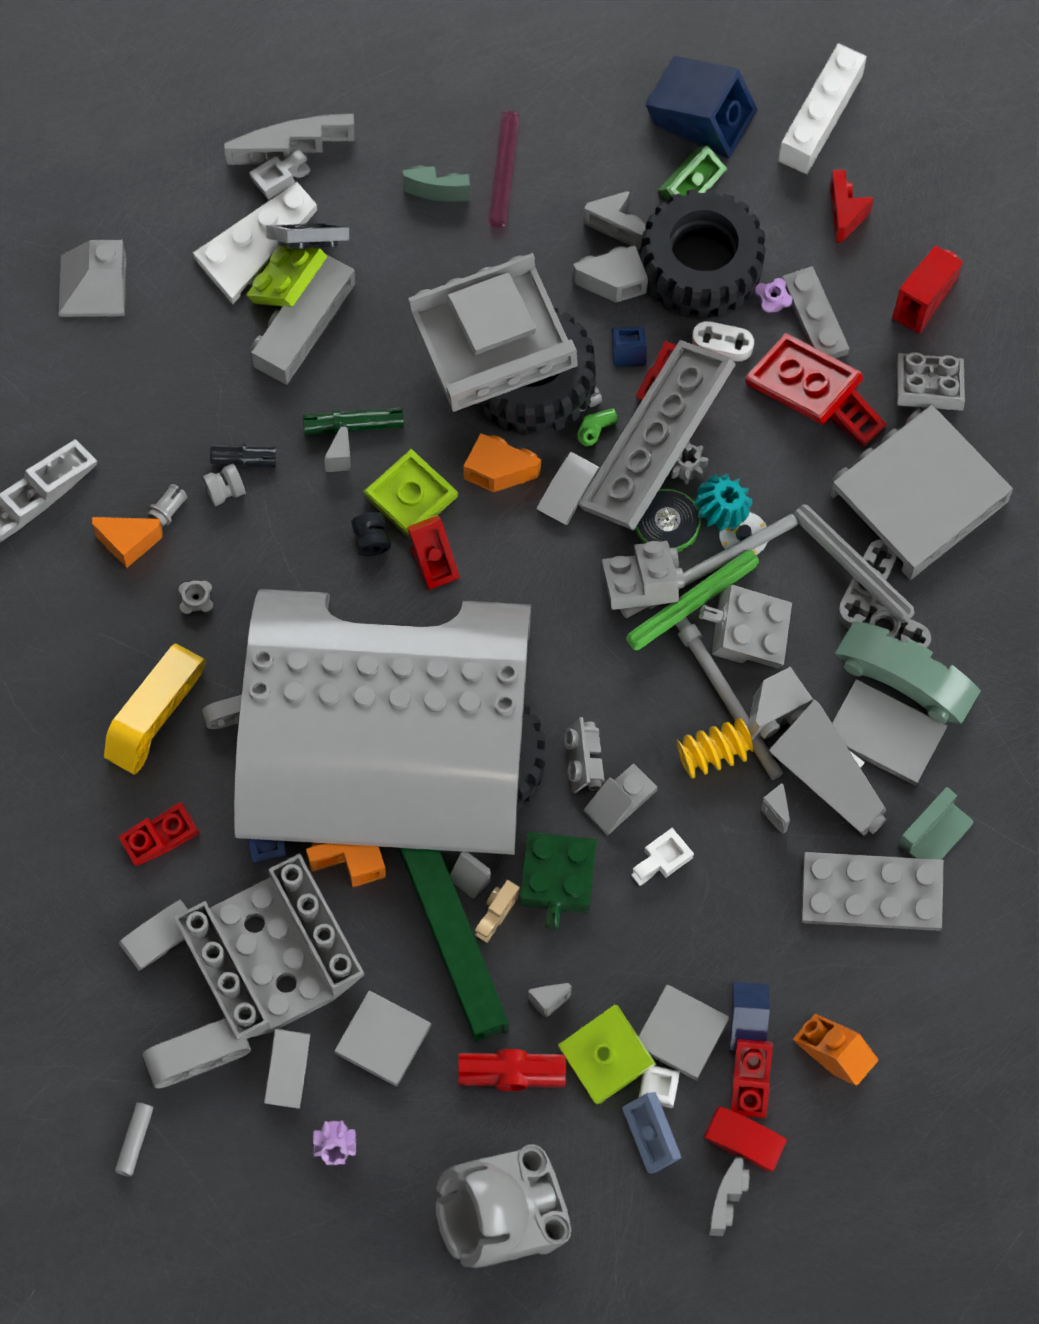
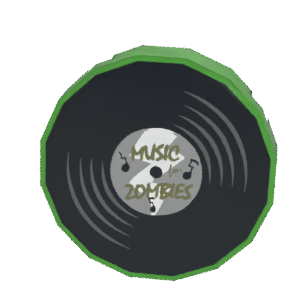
[635,489,701,553]

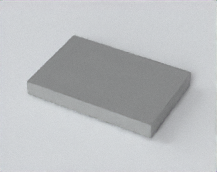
[832,679,947,786]

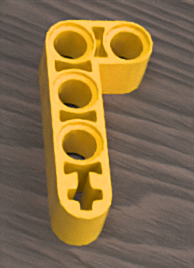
[104,643,206,775]

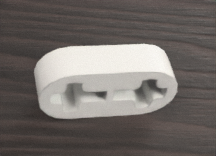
[692,321,754,361]

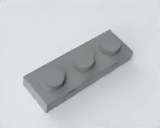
[782,266,850,358]

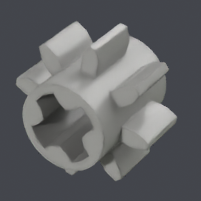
[671,441,708,484]

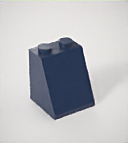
[645,56,757,158]

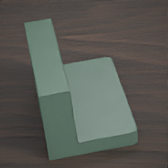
[898,787,973,860]

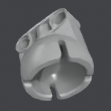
[436,1144,571,1268]

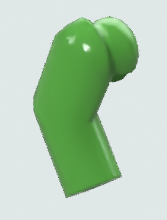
[577,408,618,446]

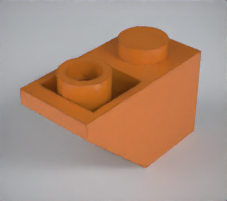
[464,433,541,493]
[793,1014,879,1086]

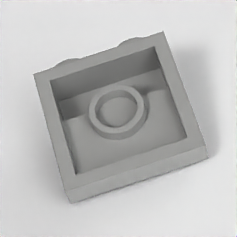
[602,541,684,610]

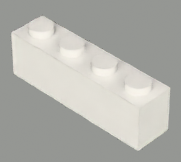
[778,43,867,174]

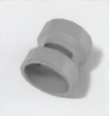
[202,464,246,507]

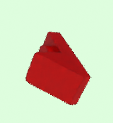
[829,170,874,243]
[407,515,460,590]

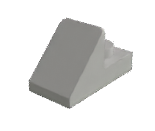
[583,191,646,250]
[584,763,657,836]

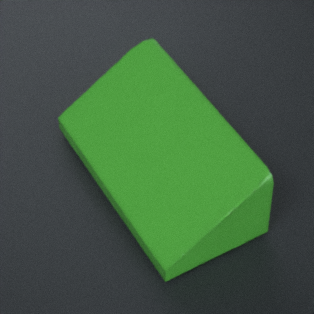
[657,145,727,201]

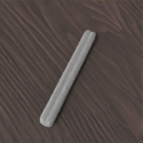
[794,504,915,623]

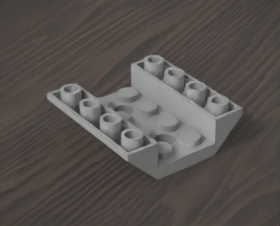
[174,853,364,1040]

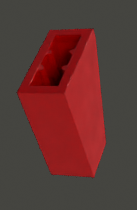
[892,245,964,335]

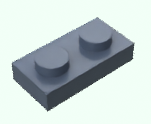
[622,1092,682,1173]

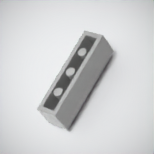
[250,254,355,385]

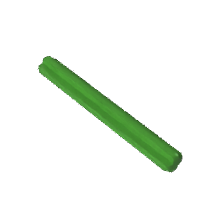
[626,550,759,650]

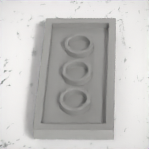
[801,852,944,931]

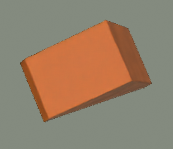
[92,517,163,568]

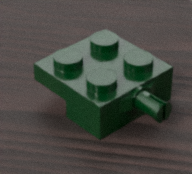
[520,832,597,930]

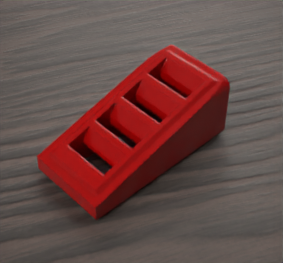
[830,389,887,447]

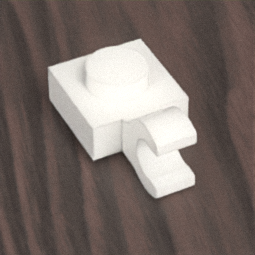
[631,828,694,886]

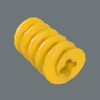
[676,718,753,779]

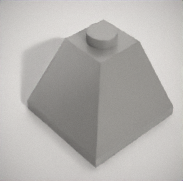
[59,240,126,317]

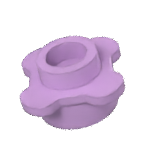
[755,278,792,312]

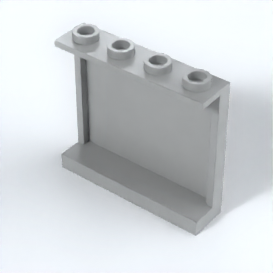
[408,253,578,412]
[830,405,1013,580]

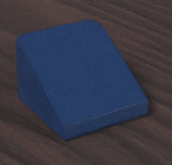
[612,327,647,366]

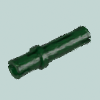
[303,407,404,436]

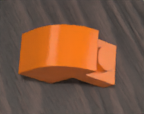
[306,843,386,887]

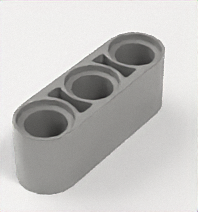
[142,1018,251,1088]

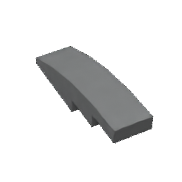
[224,113,355,165]
[0,439,97,542]

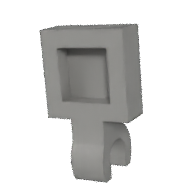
[249,150,311,199]

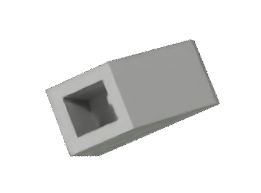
[572,245,648,302]
[748,667,813,741]

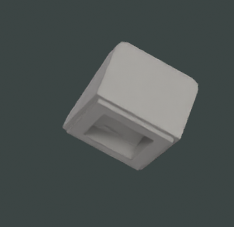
[324,426,351,472]
[761,784,790,833]
[450,852,491,899]
[527,983,571,1018]

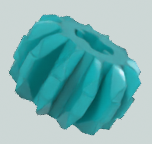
[694,473,753,532]

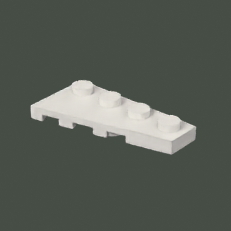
[193,182,317,304]

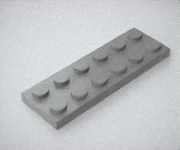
[578,340,736,530]

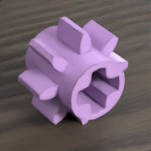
[313,1121,356,1165]

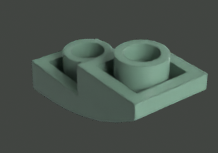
[403,165,470,202]

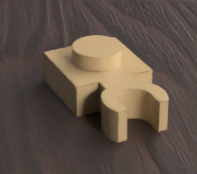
[475,880,519,943]

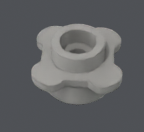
[179,581,213,614]

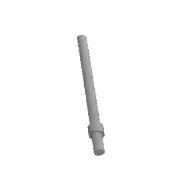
[620,514,798,619]
[675,617,783,780]

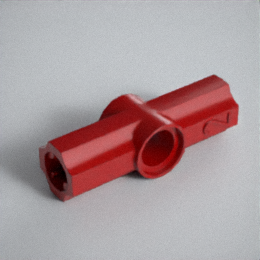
[458,1049,566,1091]

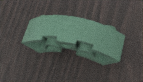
[835,621,981,724]

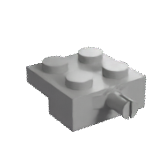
[699,585,792,669]

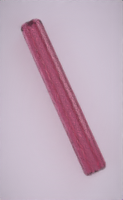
[489,110,519,228]

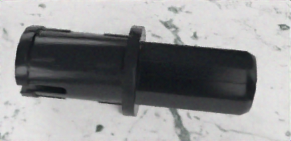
[210,443,276,469]

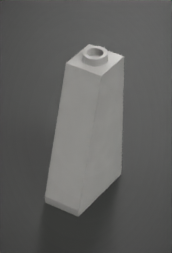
[769,700,887,836]

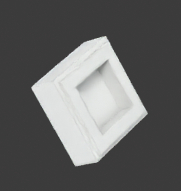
[639,1066,680,1108]

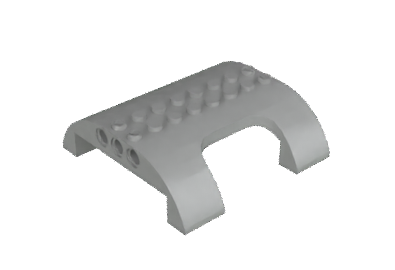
[234,589,531,855]

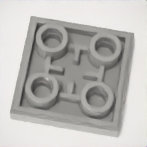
[447,272,536,355]
[897,353,965,411]
[639,984,730,1081]
[335,990,431,1087]

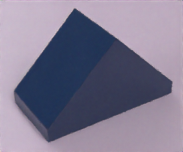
[729,982,770,1052]

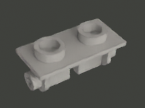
[564,717,605,794]

